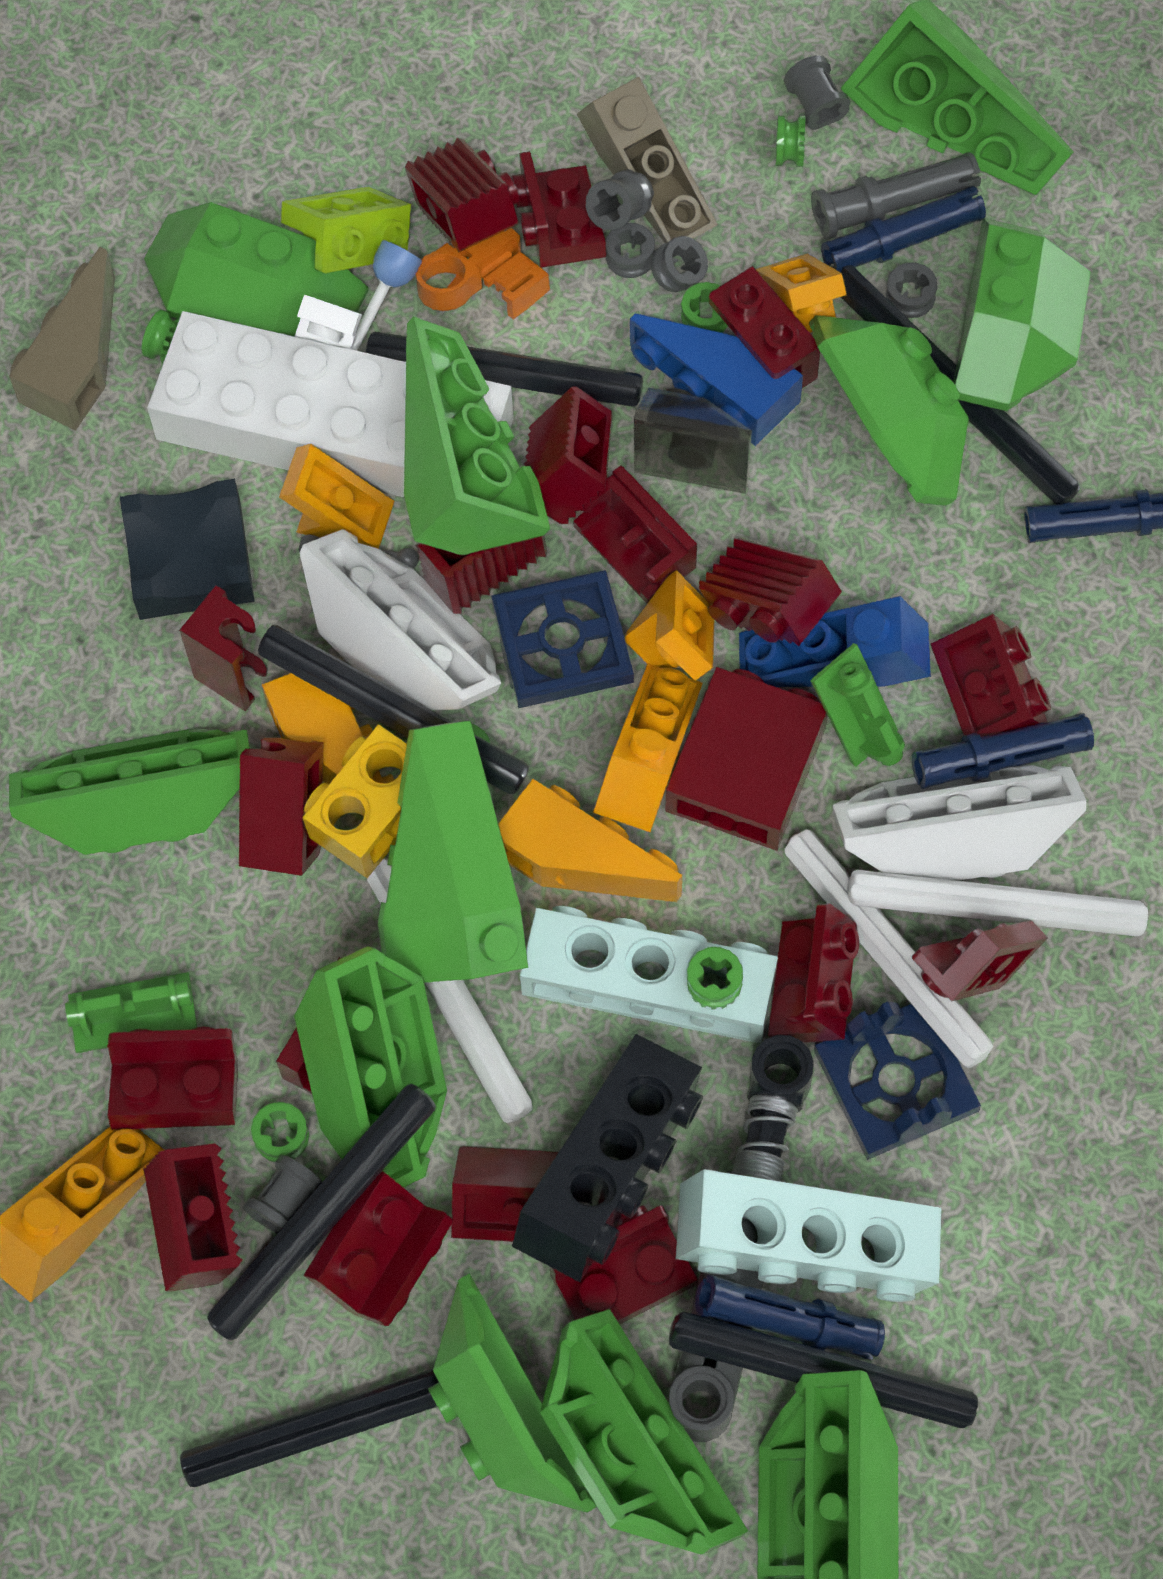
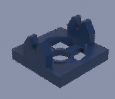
[491,570,634,709]
[814,1001,981,1160]

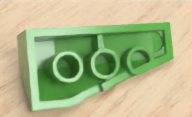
[840,0,1074,195]
[404,316,550,555]
[378,720,528,983]

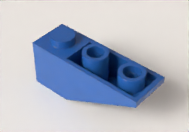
[630,313,803,446]
[739,596,931,687]

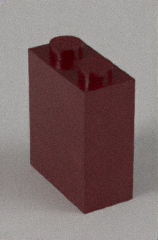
[665,667,828,851]

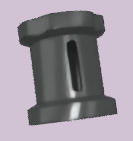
[783,55,851,130]
[586,169,654,231]
[243,1155,322,1235]

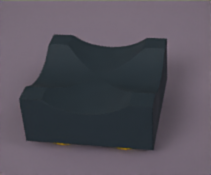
[120,478,255,620]

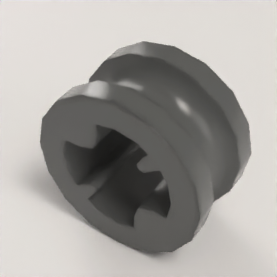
[606,223,655,278]
[651,236,708,293]
[886,262,937,318]

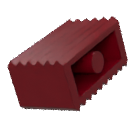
[405,138,520,253]
[524,387,613,524]
[415,535,547,614]
[699,538,842,646]
[143,1143,243,1292]

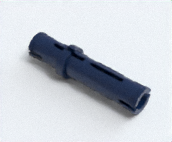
[821,186,986,272]
[1024,489,1163,543]
[912,713,1094,789]
[695,1274,885,1361]

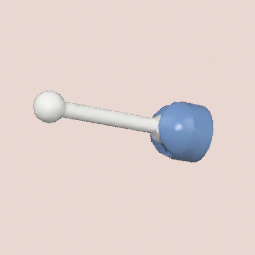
[351,240,422,351]

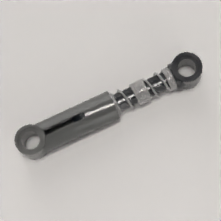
[669,1035,814,1442]

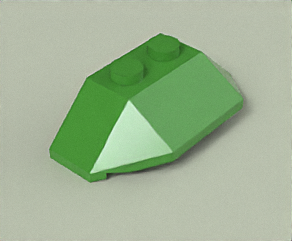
[144,202,369,337]
[954,218,1091,411]
[809,315,969,506]
[9,729,250,855]
[294,946,447,1188]
[428,1273,597,1513]
[540,1309,748,1555]
[757,1370,899,1579]

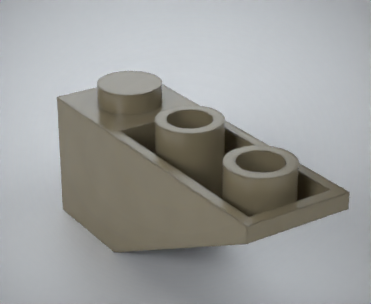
[577,77,718,243]
[9,247,115,431]

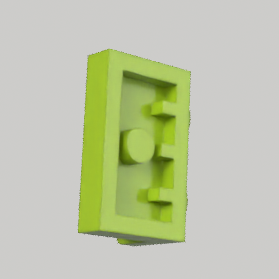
[281,187,411,273]

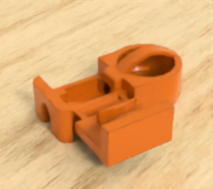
[416,228,550,320]

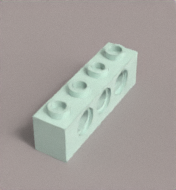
[520,906,778,1043]
[676,1169,941,1302]

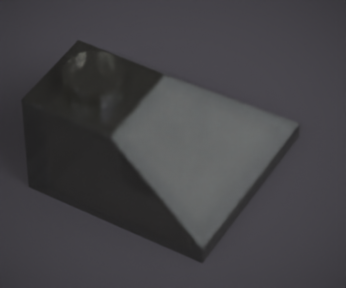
[634,388,752,494]

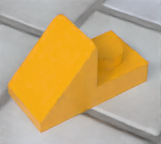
[756,253,846,333]
[279,444,395,549]
[624,570,714,681]

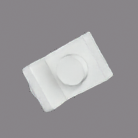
[295,295,362,349]

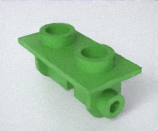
[810,643,905,767]
[65,972,197,1053]

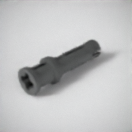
[811,152,981,240]

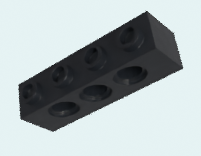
[512,1034,703,1282]

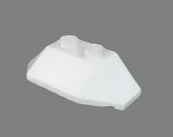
[300,529,501,710]
[832,765,1087,881]

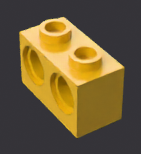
[302,724,407,879]

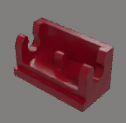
[573,465,697,604]
[179,585,268,712]
[239,738,323,876]

